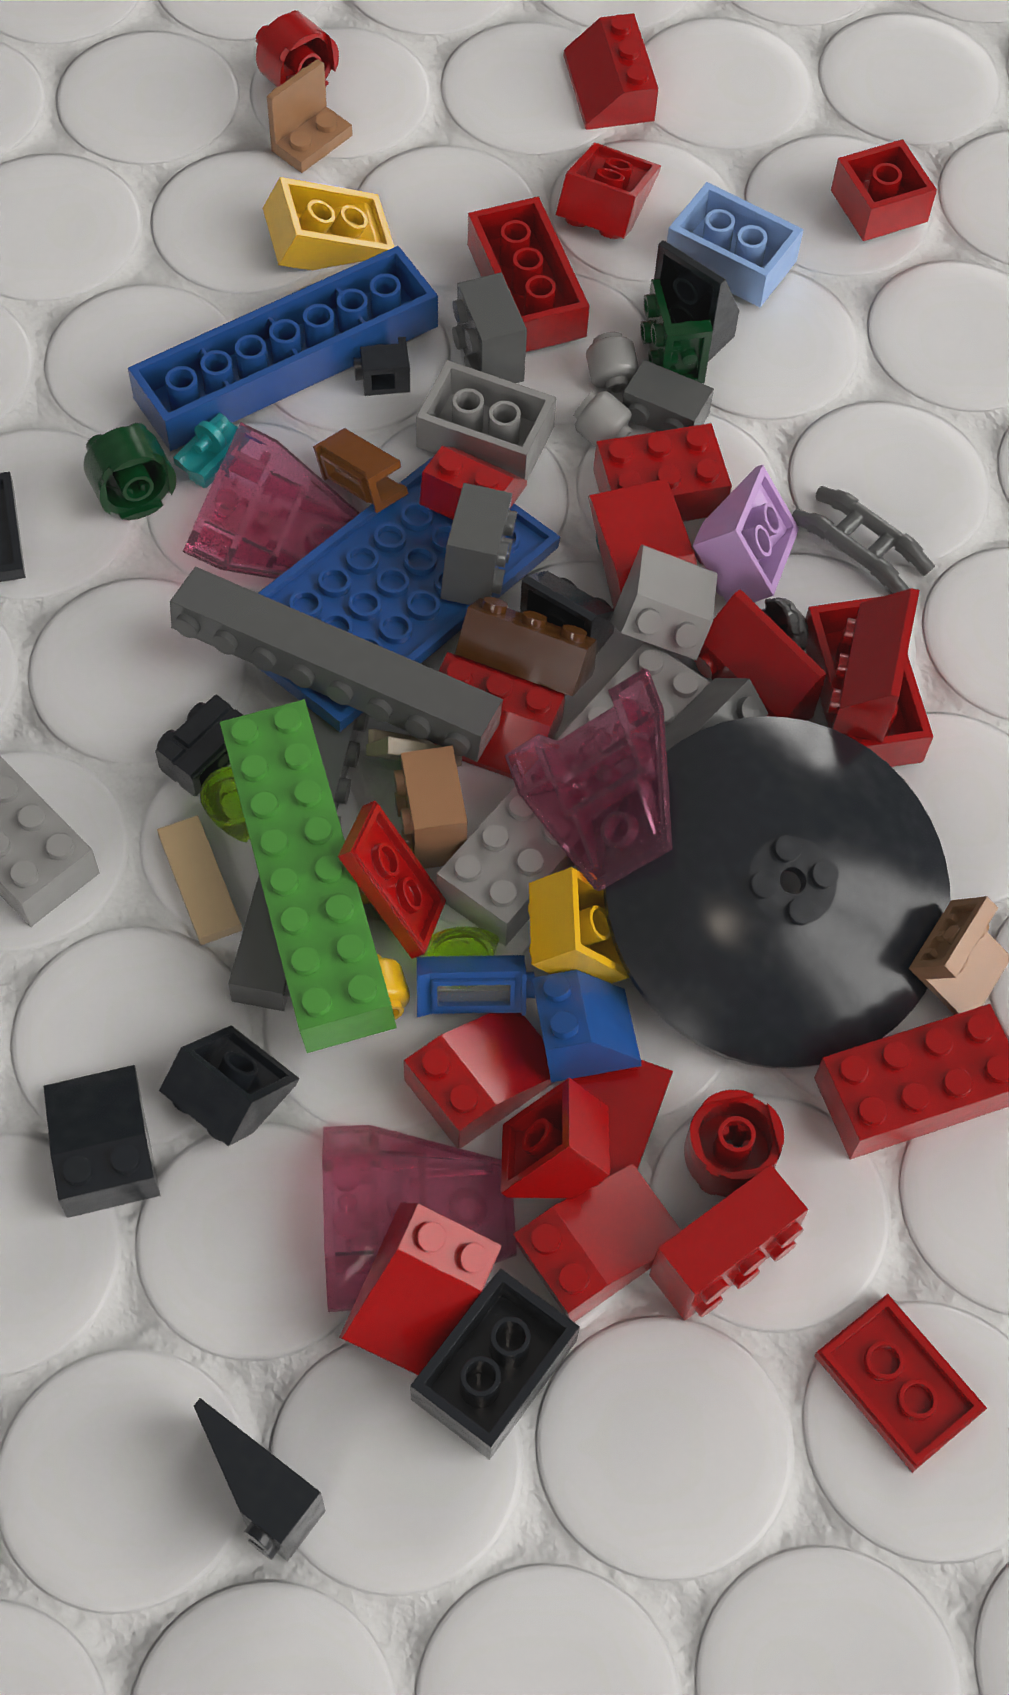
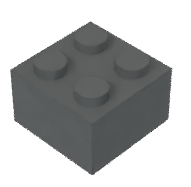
[452,272,527,383]
[440,483,517,605]

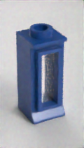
[417,955,535,1017]

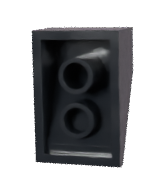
[654,240,739,362]
[43,1065,161,1218]
[194,1398,326,1561]

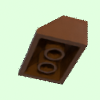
[455,597,597,697]

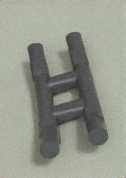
[792,486,935,593]

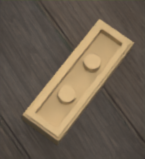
[157,815,242,946]

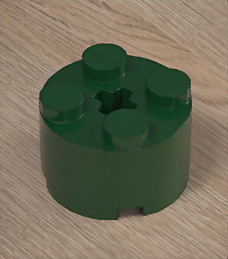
[83,423,177,520]

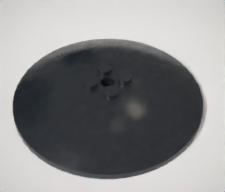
[603,716,951,1069]

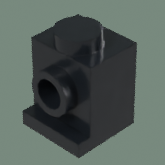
[353,337,410,396]

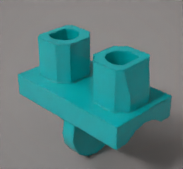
[173,412,251,488]

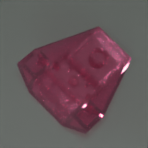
[183,422,360,579]
[505,668,673,891]
[322,1125,517,1312]

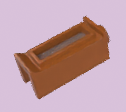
[313,428,409,513]

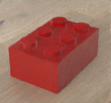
[593,423,732,522]
[649,1165,809,1321]

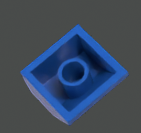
[532,970,642,1083]

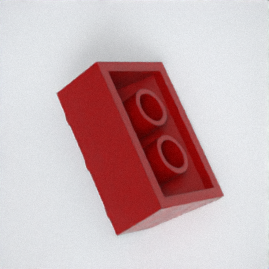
[563,13,659,130]
[827,588,920,742]
[694,589,827,721]
[434,652,566,781]

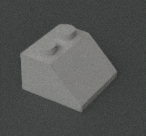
[610,544,718,660]

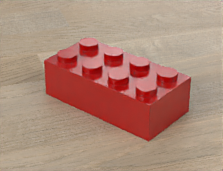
[467,196,590,352]
[805,596,934,767]
[814,1004,1009,1160]

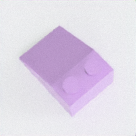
[692,465,799,602]

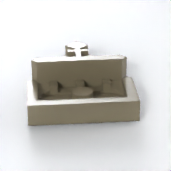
[366,729,462,767]

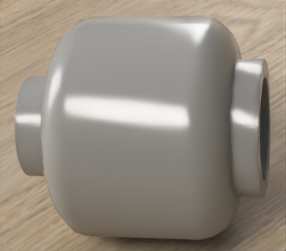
[586,332,639,393]
[573,391,632,447]

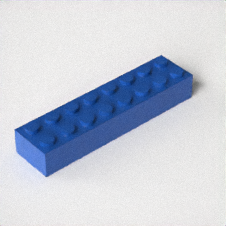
[128,246,438,452]

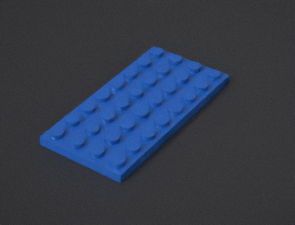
[258,456,561,732]

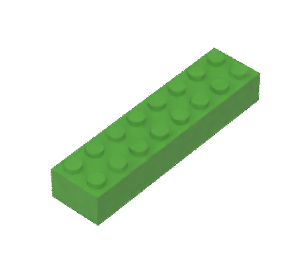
[220,699,397,1053]

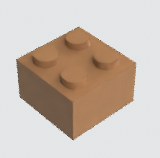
[394,746,467,869]

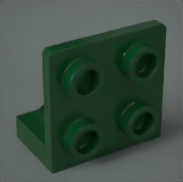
[640,278,713,383]

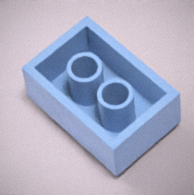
[667,182,804,308]

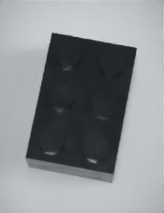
[410,1268,580,1460]

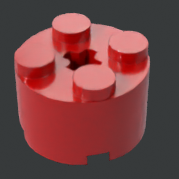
[256,10,339,87]
[684,1090,784,1197]

